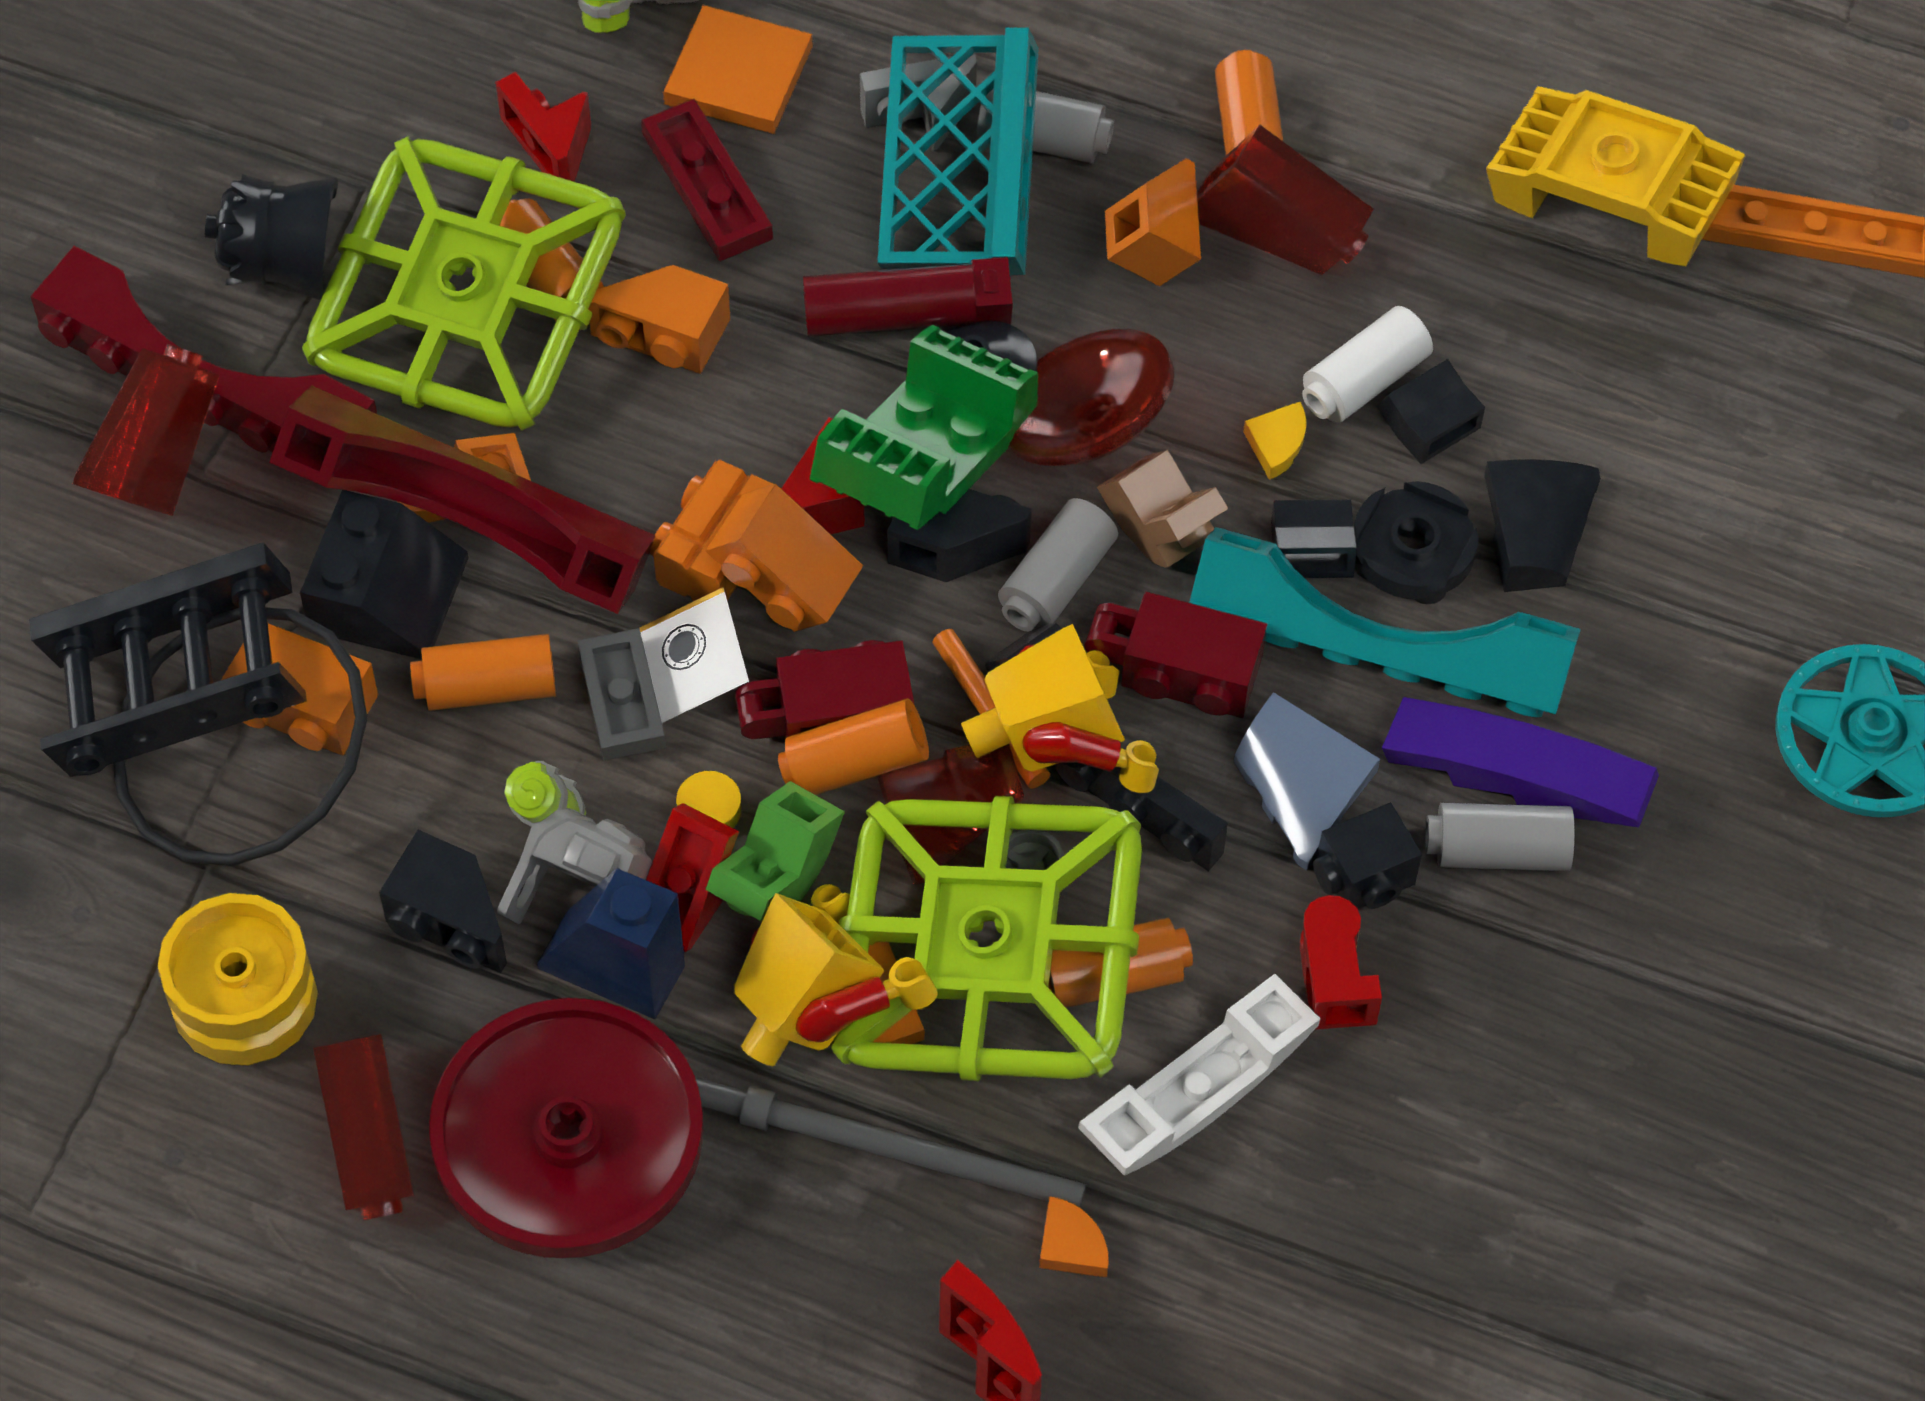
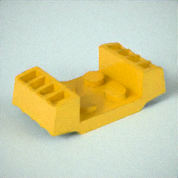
[1486,86,1745,266]

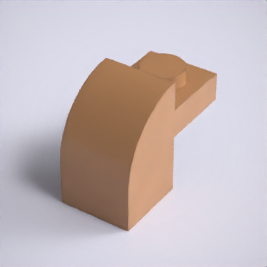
[1097,450,1228,567]

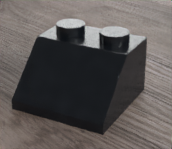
[300,490,469,659]

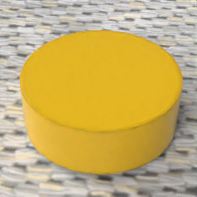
[676,771,742,828]

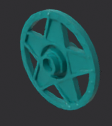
[1775,644,1925,817]

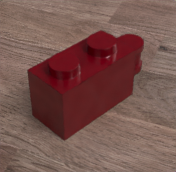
[1084,591,1268,718]
[735,640,915,739]

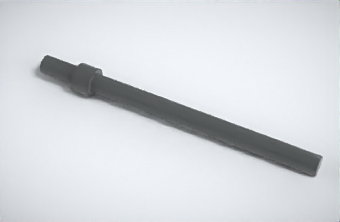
[696,1078,1086,1208]

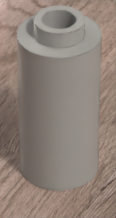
[977,89,1114,163]
[998,498,1118,632]
[1425,803,1574,871]

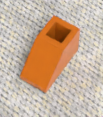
[1105,158,1201,287]
[589,265,731,374]

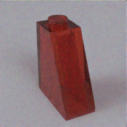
[1197,124,1374,275]
[72,344,219,516]
[313,1034,415,1220]

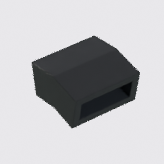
[1377,359,1485,464]
[1271,499,1357,578]

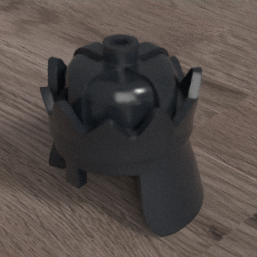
[205,174,338,301]

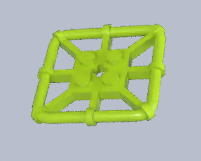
[302,136,626,431]
[832,796,1142,1081]

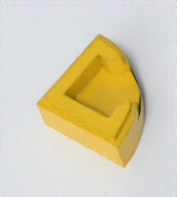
[1244,402,1306,480]

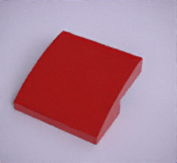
[939,1260,1042,1401]

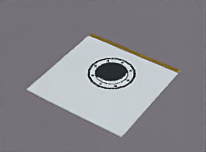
[640,587,749,723]

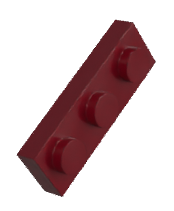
[641,99,773,262]

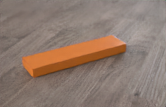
[1702,184,1925,278]

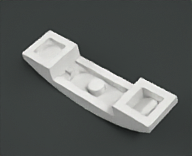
[1078,974,1320,1175]

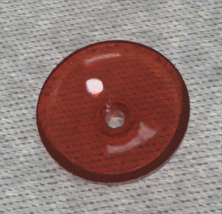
[1009,329,1175,467]

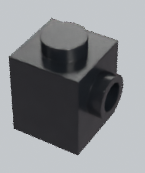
[1313,802,1422,909]

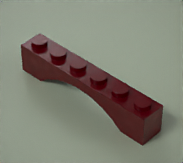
[30,245,377,452]
[269,385,656,614]

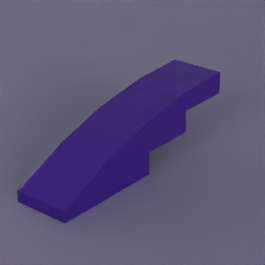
[1382,697,1659,828]

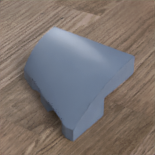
[1234,692,1380,871]

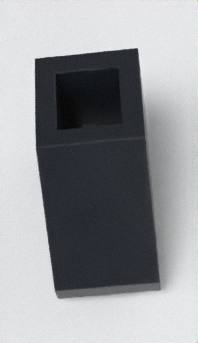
[887,489,1032,582]
[379,830,507,974]

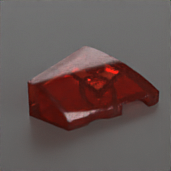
[878,744,1024,885]

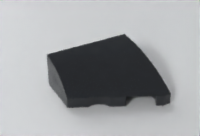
[1484,459,1601,592]

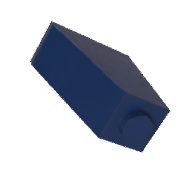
[537,868,685,1020]

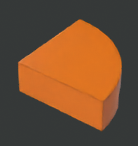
[1039,1196,1109,1278]

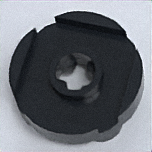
[1354,481,1479,604]

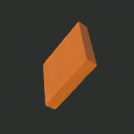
[663,5,813,134]

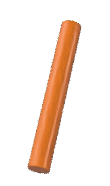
[932,629,1051,789]

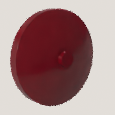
[429,998,704,1258]

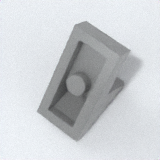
[860,53,977,151]

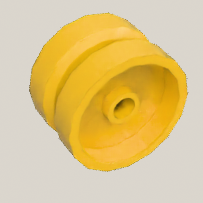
[158,893,318,1066]

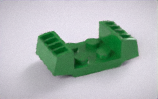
[810,325,1038,530]

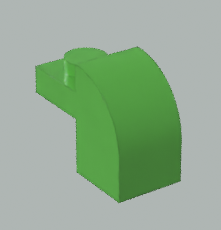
[706,781,845,921]

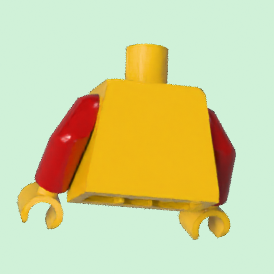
[961,624,1159,793]
[734,884,938,1066]

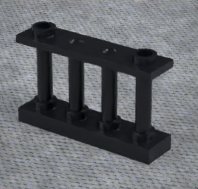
[29,542,307,777]

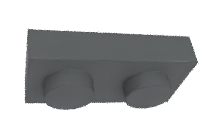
[577,628,666,761]

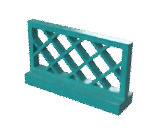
[877,27,1039,275]

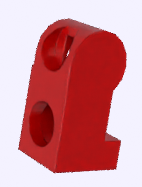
[1300,895,1382,1030]

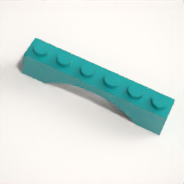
[1189,527,1581,717]

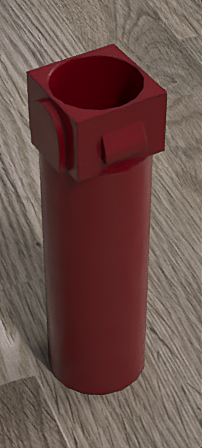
[803,257,1013,337]

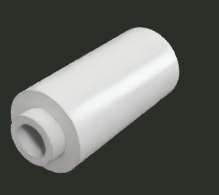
[1302,306,1433,423]

